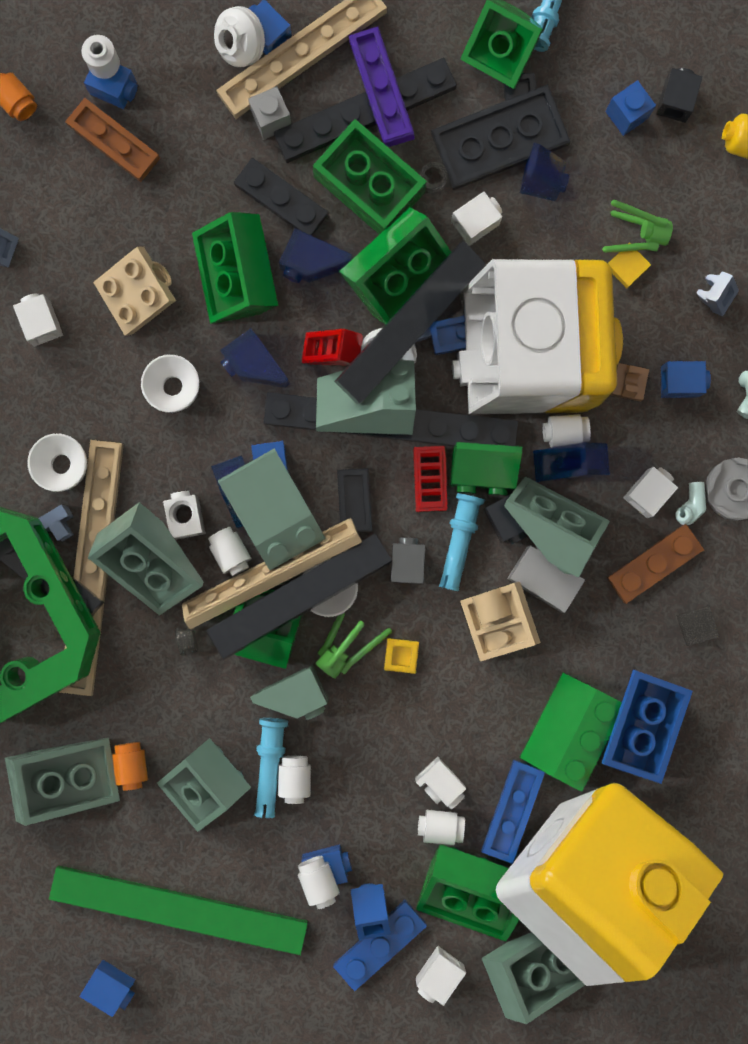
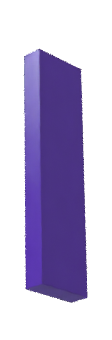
[348,27,415,147]

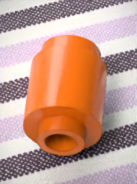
[0,73,37,121]
[112,742,148,791]

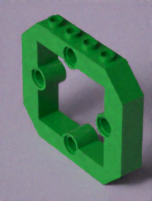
[0,507,100,724]

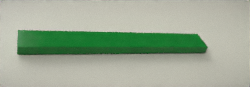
[49,865,308,956]

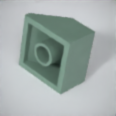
[250,665,329,720]
[157,738,251,832]

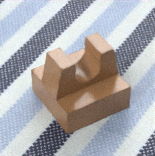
[610,363,649,402]

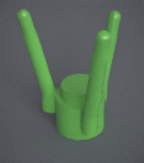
[602,200,673,253]
[316,613,392,679]

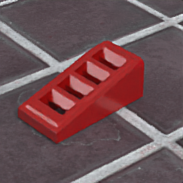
[302,329,363,366]
[413,446,447,512]

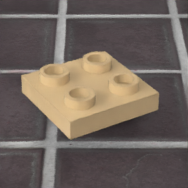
[93,247,176,336]
[460,581,541,661]

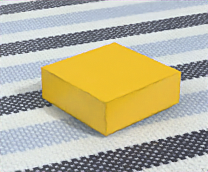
[608,242,651,288]
[384,638,419,674]

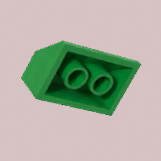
[192,212,278,324]
[520,672,622,792]
[415,844,519,941]

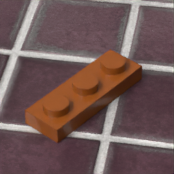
[65,98,160,182]
[606,524,704,604]

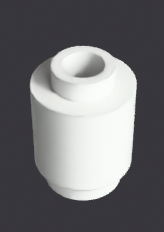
[82,35,120,79]
[543,414,591,448]
[208,527,251,576]
[278,755,311,804]
[418,810,465,845]
[298,856,340,909]

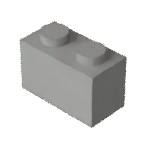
[507,546,585,613]

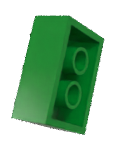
[313,119,427,235]
[339,207,451,325]

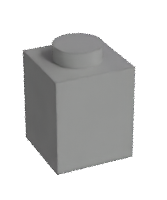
[248,86,291,140]

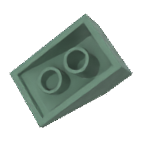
[316,360,416,435]
[218,448,326,570]
[504,476,610,578]
[88,502,204,616]
[5,738,120,826]
[482,932,585,1024]

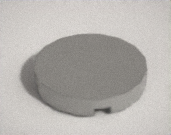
[705,457,748,521]

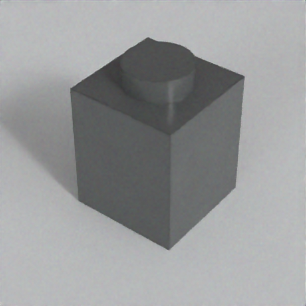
[390,538,425,584]

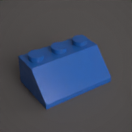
[602,670,693,784]

